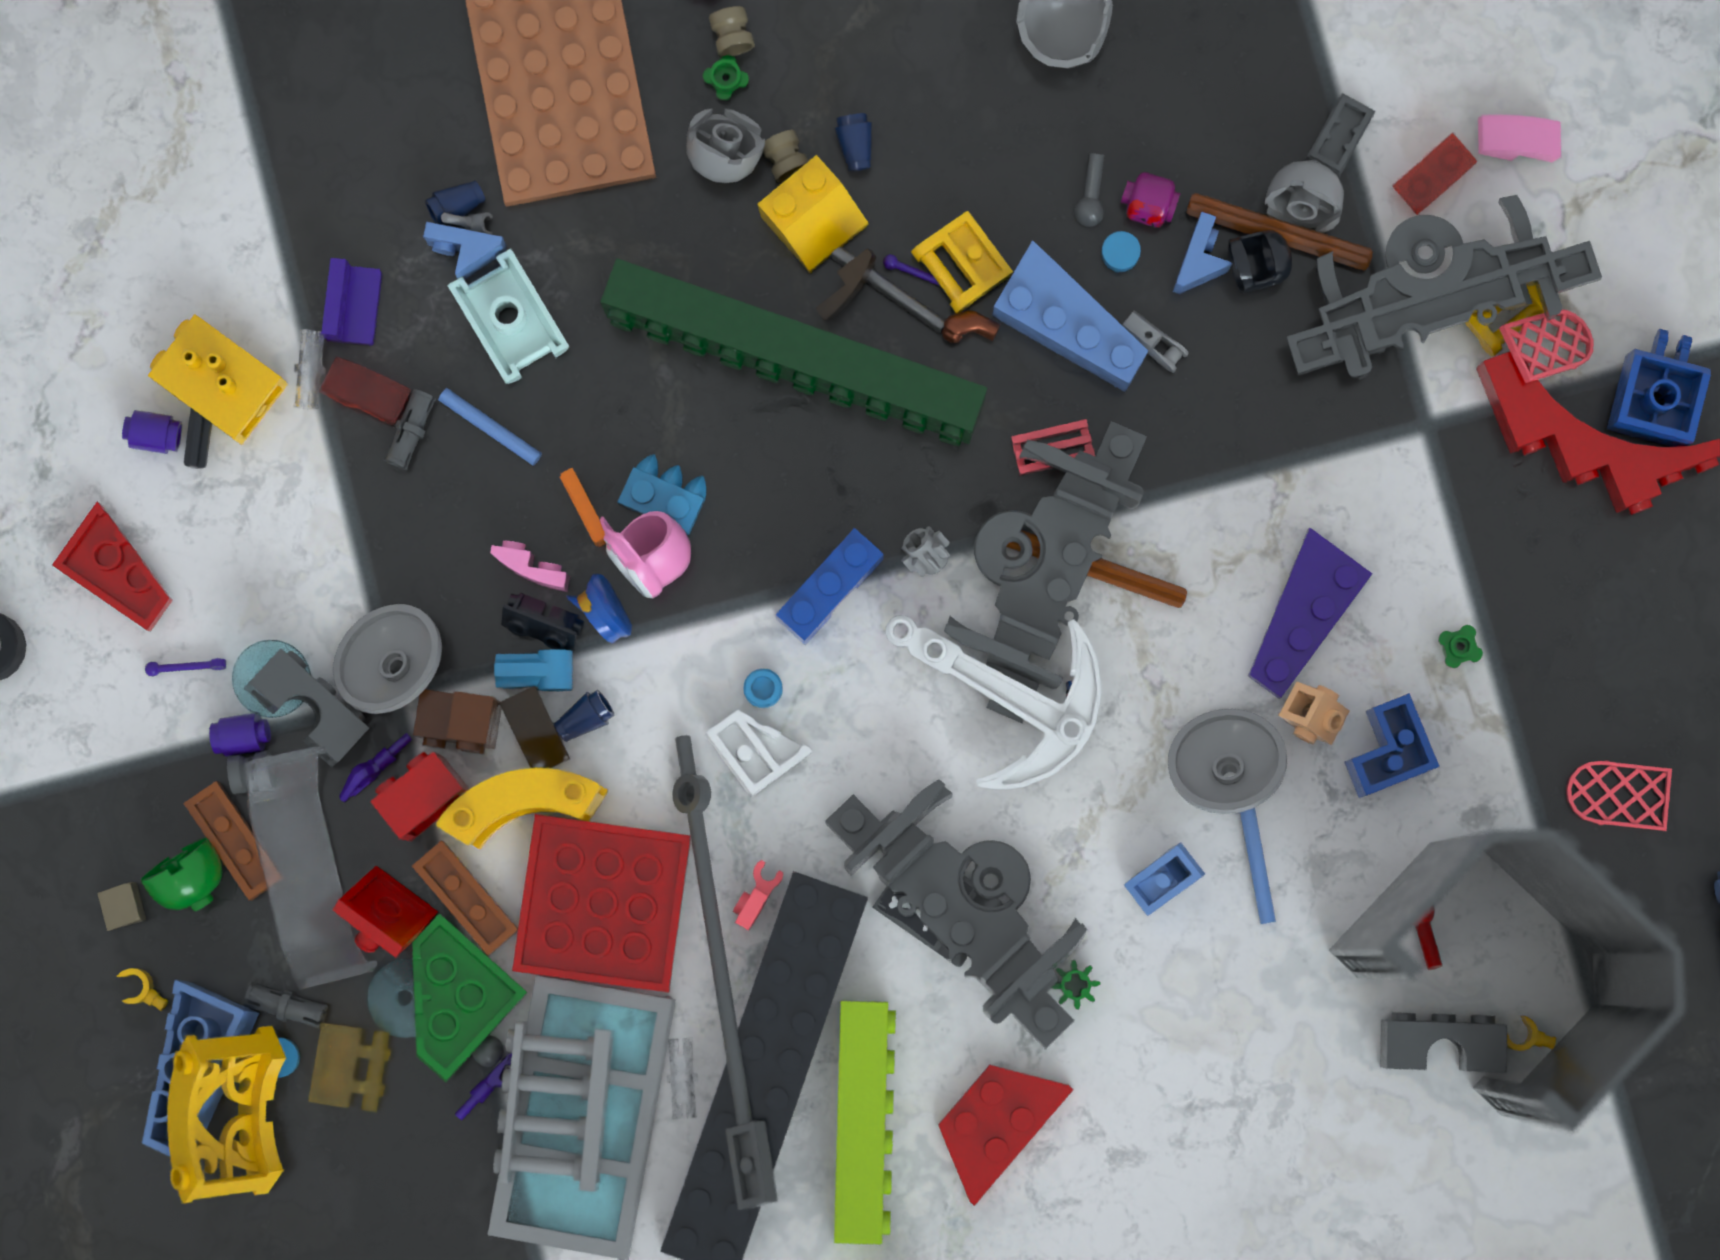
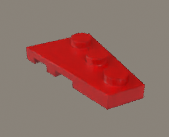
[52,501,173,632]

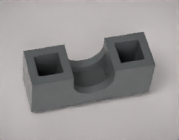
[244,649,369,767]
[1380,1012,1507,1073]

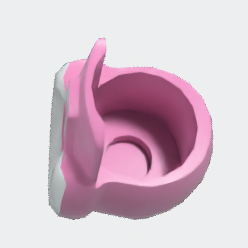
[600,511,691,599]

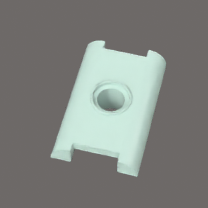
[447,248,569,384]

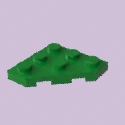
[412,913,527,1082]

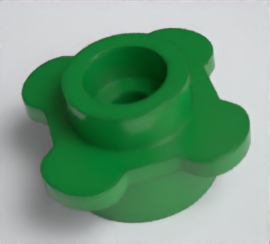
[703,55,749,101]
[1438,625,1483,668]

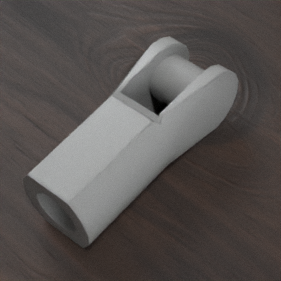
[1122,310,1189,373]

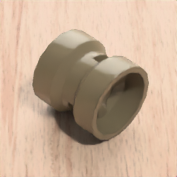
[709,6,755,57]
[763,130,809,182]

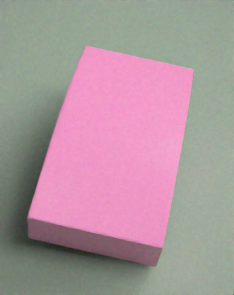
[1478,115,1561,163]
[490,541,570,592]

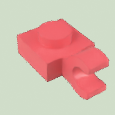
[733,860,784,931]

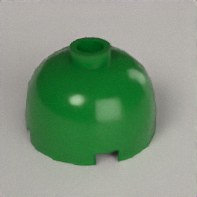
[141,837,223,912]

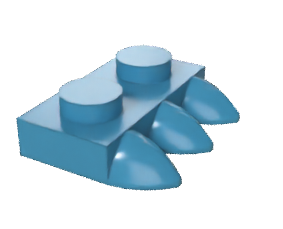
[618,454,707,535]

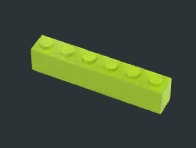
[834,1001,896,1245]

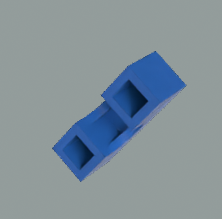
[775,528,884,645]

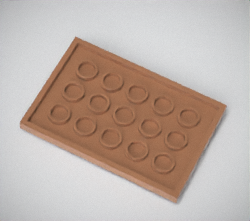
[466,0,656,207]

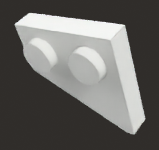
[705,710,813,797]

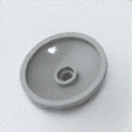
[333,604,442,714]
[1168,709,1287,814]

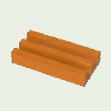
[559,468,607,547]

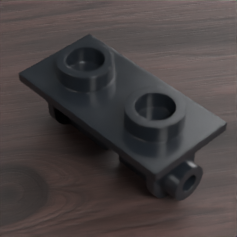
[501,593,585,653]

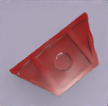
[938,1064,1074,1206]

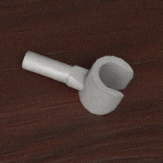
[441,212,493,235]

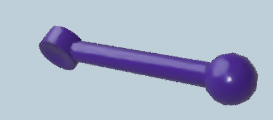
[883,255,959,292]
[145,658,226,677]

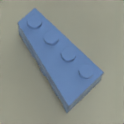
[992,241,1148,392]
[142,979,259,1156]

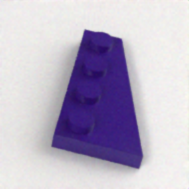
[1248,528,1373,699]

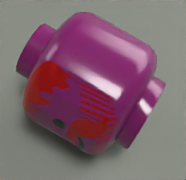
[1121,172,1180,228]

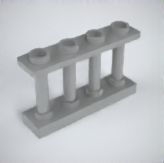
[494,1021,614,1192]

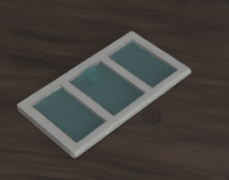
[488,975,676,1260]

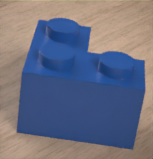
[1344,693,1440,798]

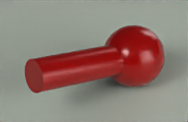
[1415,906,1443,970]

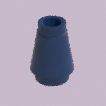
[834,113,872,172]
[425,180,485,226]
[554,690,615,742]

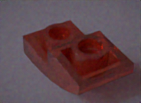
[1392,132,1478,215]
[319,357,411,425]

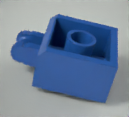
[1607,329,1711,447]

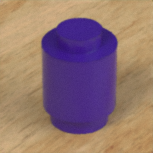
[122,410,182,454]
[209,712,271,757]

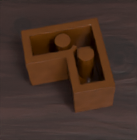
[413,689,502,755]

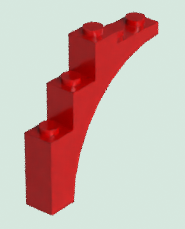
[1476,351,1720,515]

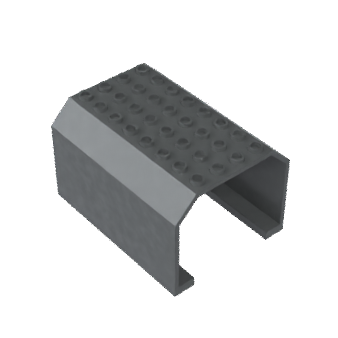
[1329,829,1685,1133]

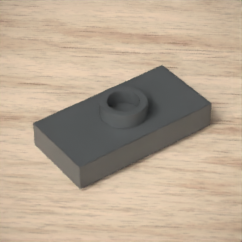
[1304,93,1376,178]

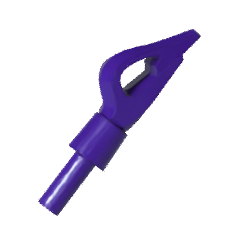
[339,733,413,802]
[455,1053,512,1120]

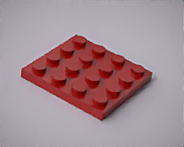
[512,814,691,993]

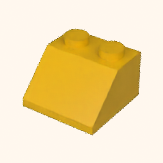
[757,155,869,273]

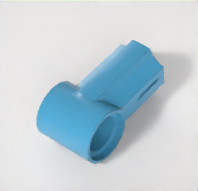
[494,649,573,692]

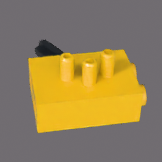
[147,314,288,469]

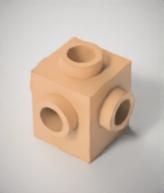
[1278,681,1350,745]

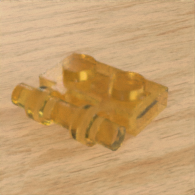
[308,1022,391,1112]

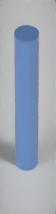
[438,388,542,466]
[1240,807,1276,924]

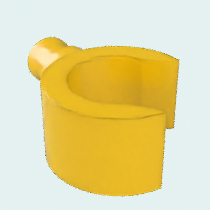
[117,968,168,1011]
[1507,1015,1556,1051]

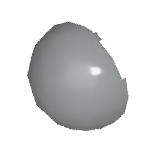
[1016,0,1113,68]

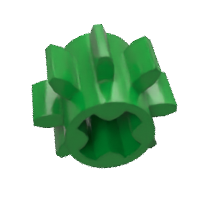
[1052,960,1100,1010]

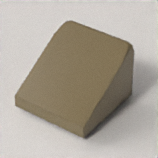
[97,882,146,931]

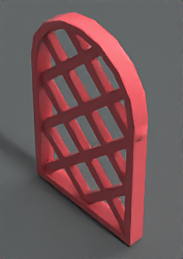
[1499,309,1594,383]
[1566,760,1672,831]

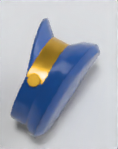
[566,574,632,643]

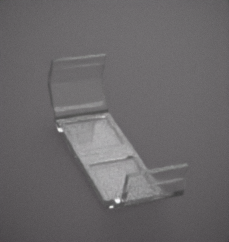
[246,746,378,990]

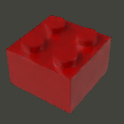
[370,751,469,842]

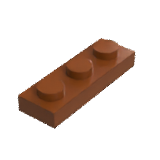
[183,781,284,901]
[412,840,518,956]

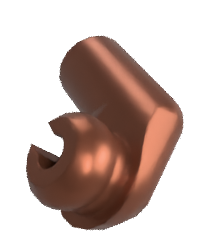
[942,310,1001,343]

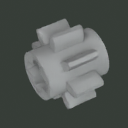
[901,526,950,577]

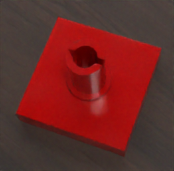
[332,866,438,958]

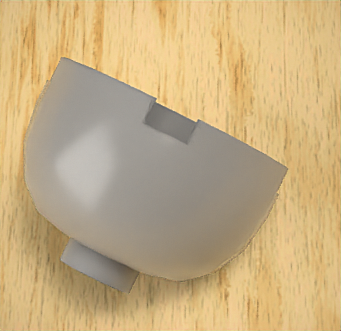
[686,109,765,183]
[1265,160,1344,233]

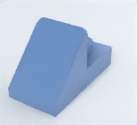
[1172,212,1232,294]
[423,222,507,280]
[1124,843,1205,916]

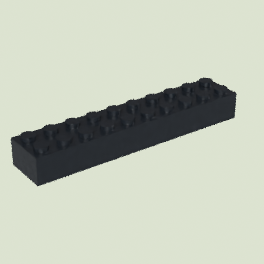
[660,871,868,1260]

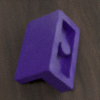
[321,258,382,346]

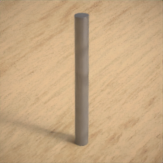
[830,247,945,334]

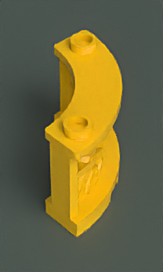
[436,768,609,850]
[167,1026,286,1204]

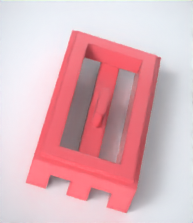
[1011,419,1096,476]

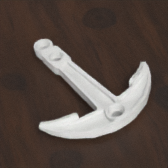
[886,615,1102,789]

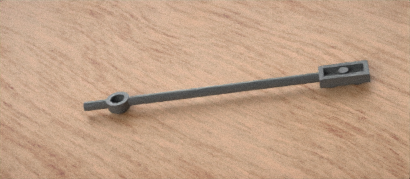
[672,735,778,1210]

